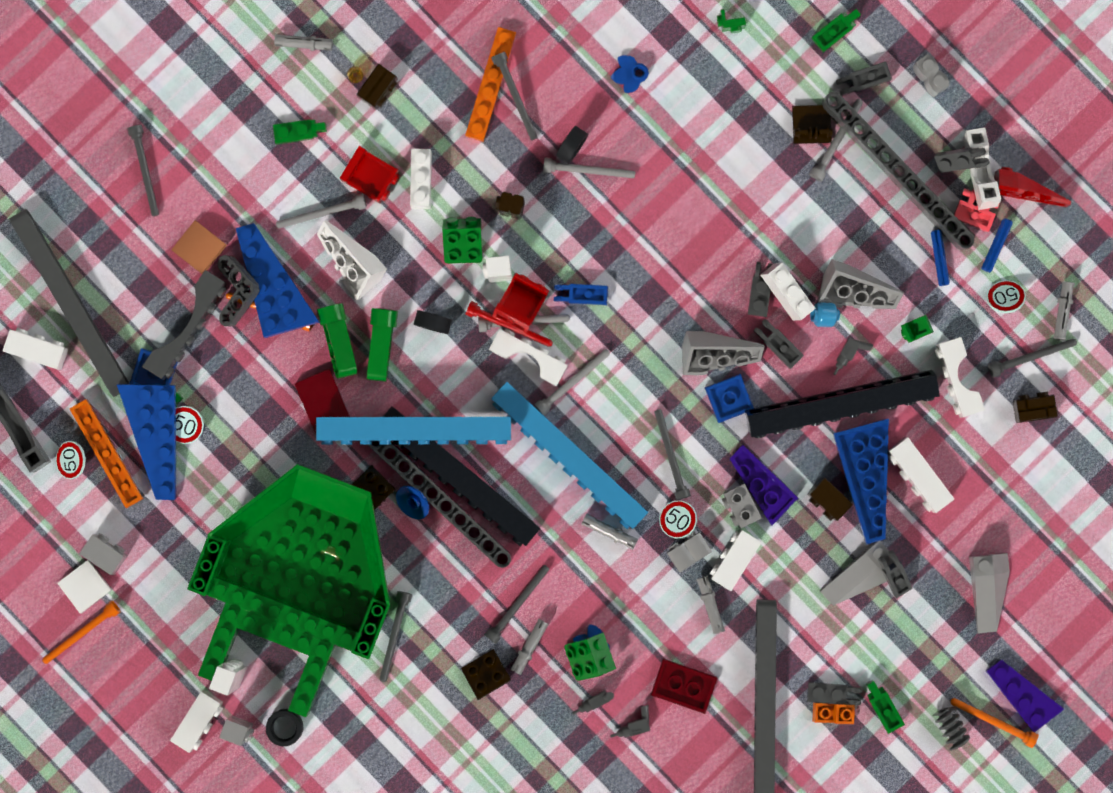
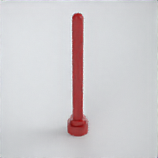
[465,301,553,347]

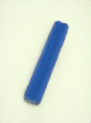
[982,218,1013,273]
[931,230,950,286]

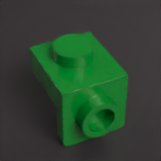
[717,9,746,33]
[901,315,934,343]

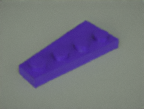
[729,445,798,526]
[985,659,1064,732]

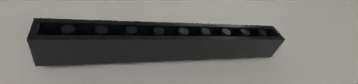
[745,370,940,438]
[383,406,540,547]

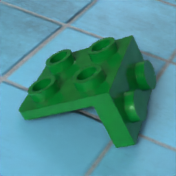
[442,217,482,264]
[564,632,616,681]

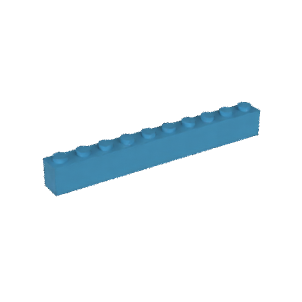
[491,382,648,529]
[316,417,511,445]

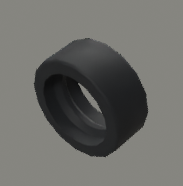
[556,126,588,164]
[414,310,452,334]
[266,709,304,747]

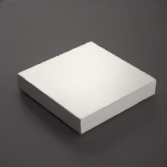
[57,560,112,614]

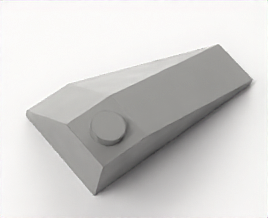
[818,259,904,309]
[682,331,765,375]
[820,541,893,606]
[969,553,1010,633]

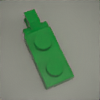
[811,9,861,53]
[273,119,327,145]
[866,680,905,734]

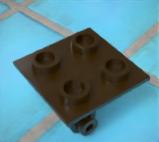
[792,105,833,144]
[352,465,395,510]
[461,649,511,700]

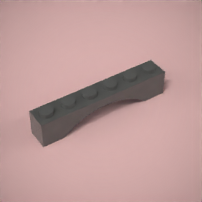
[142,270,227,381]
[0,383,51,472]

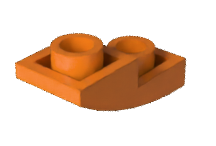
[812,702,855,724]

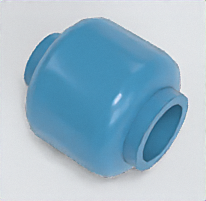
[810,302,840,327]

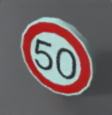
[987,280,1026,313]
[176,406,204,444]
[56,441,86,479]
[659,500,697,539]

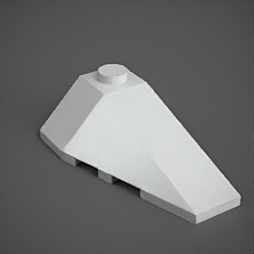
[317,220,387,300]

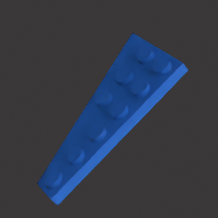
[236,223,320,338]
[117,384,176,500]
[833,419,889,545]

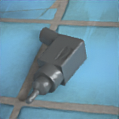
[834,337,873,375]
[572,690,614,715]
[610,705,650,738]

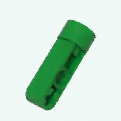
[317,303,357,378]
[367,308,398,382]

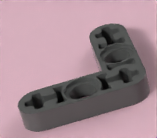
[218,255,260,327]

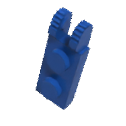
[554,284,608,306]

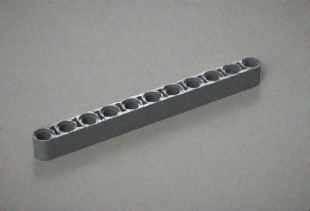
[822,92,975,250]
[9,209,129,397]
[368,442,511,568]
[754,599,777,793]

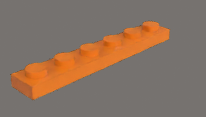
[465,27,516,142]
[69,399,144,508]

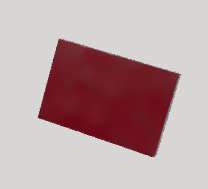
[295,369,350,434]
[650,658,718,714]

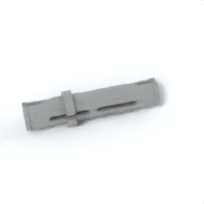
[274,34,333,51]
[1053,281,1075,340]
[581,514,638,550]
[696,575,725,634]
[511,618,549,675]

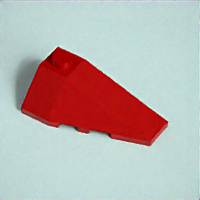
[994,167,1071,207]

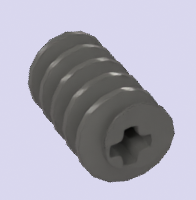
[932,707,970,751]

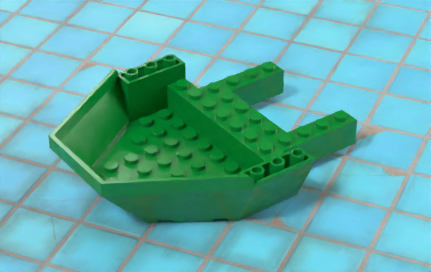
[187,464,391,717]

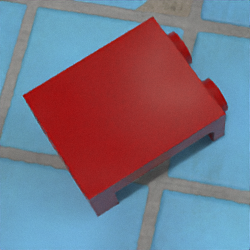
[340,146,401,204]
[492,273,549,334]

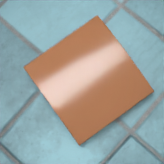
[172,220,227,274]

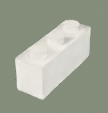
[410,149,432,209]
[482,256,512,283]
[760,262,816,321]
[3,328,68,370]
[710,530,762,591]
[170,690,223,753]

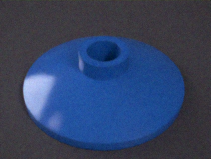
[396,486,429,520]

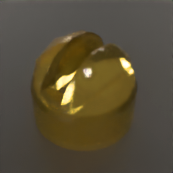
[347,66,364,83]

